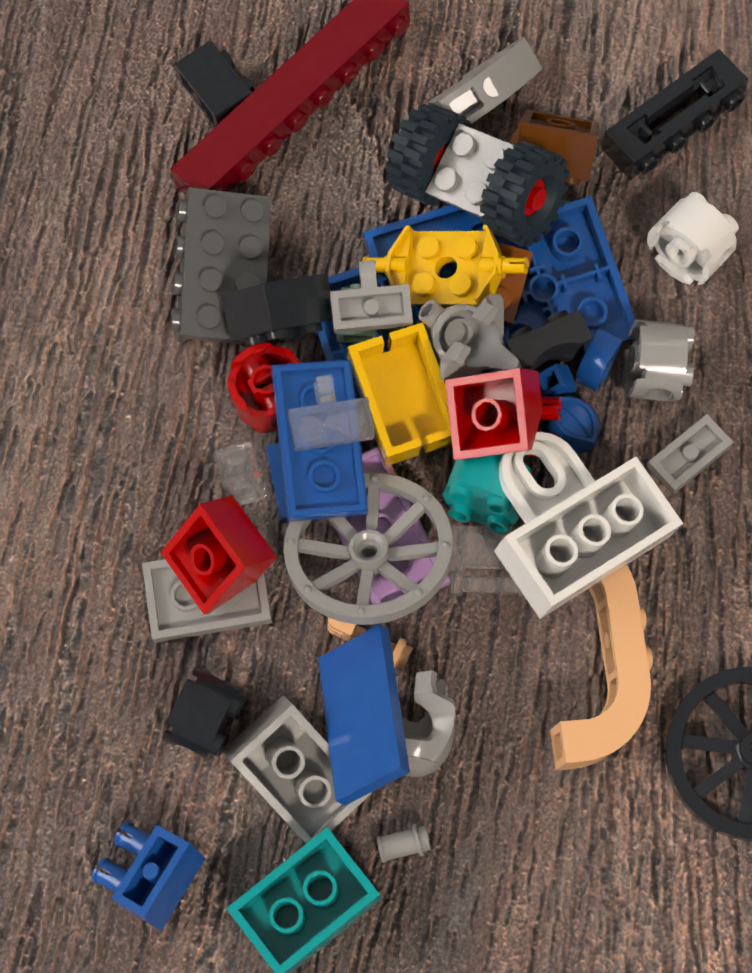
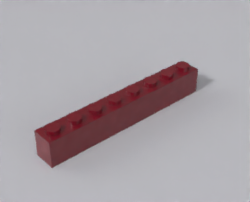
[170,0,410,195]

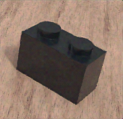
[174,40,255,127]

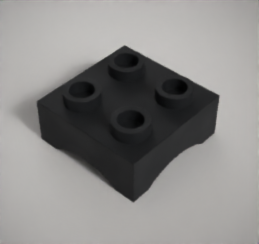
[505,310,593,371]

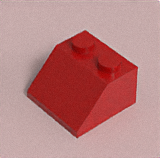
[445,368,543,460]
[160,495,277,615]

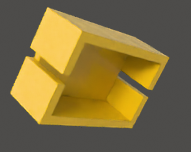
[347,322,452,466]

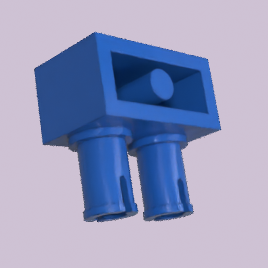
[92,822,206,931]

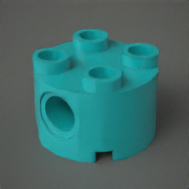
[443,454,533,534]

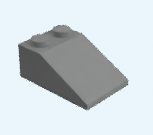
[223,695,372,844]

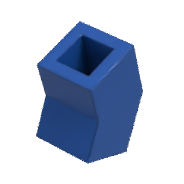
[539,364,577,397]

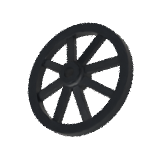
[665,667,752,841]

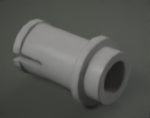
[377,823,431,863]

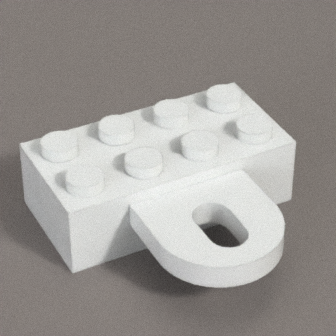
[494,432,684,619]

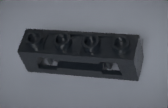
[602,49,749,180]

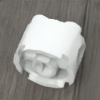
[647,192,739,285]

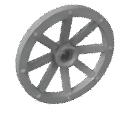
[283,473,453,625]

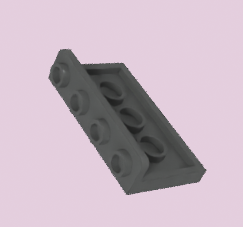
[170,187,271,346]

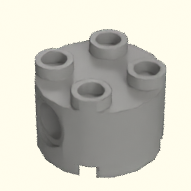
[623,319,694,402]

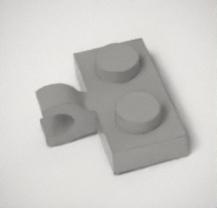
[330,260,413,334]

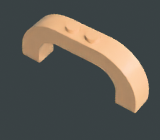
[550,565,653,771]

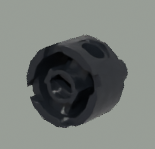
[162,665,248,761]

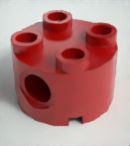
[227,343,301,433]

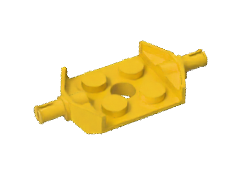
[362,225,529,306]

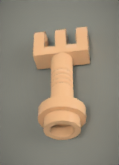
[327,617,413,669]

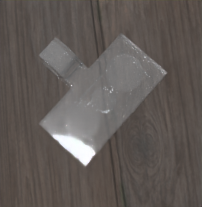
[288,375,375,451]

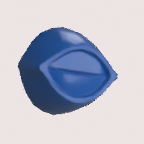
[576,329,623,392]
[543,395,601,454]

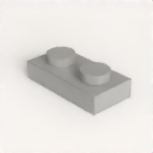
[647,414,733,495]

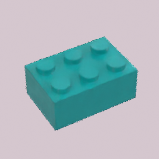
[226,827,382,973]

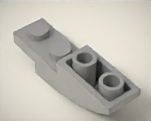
[403,37,543,124]

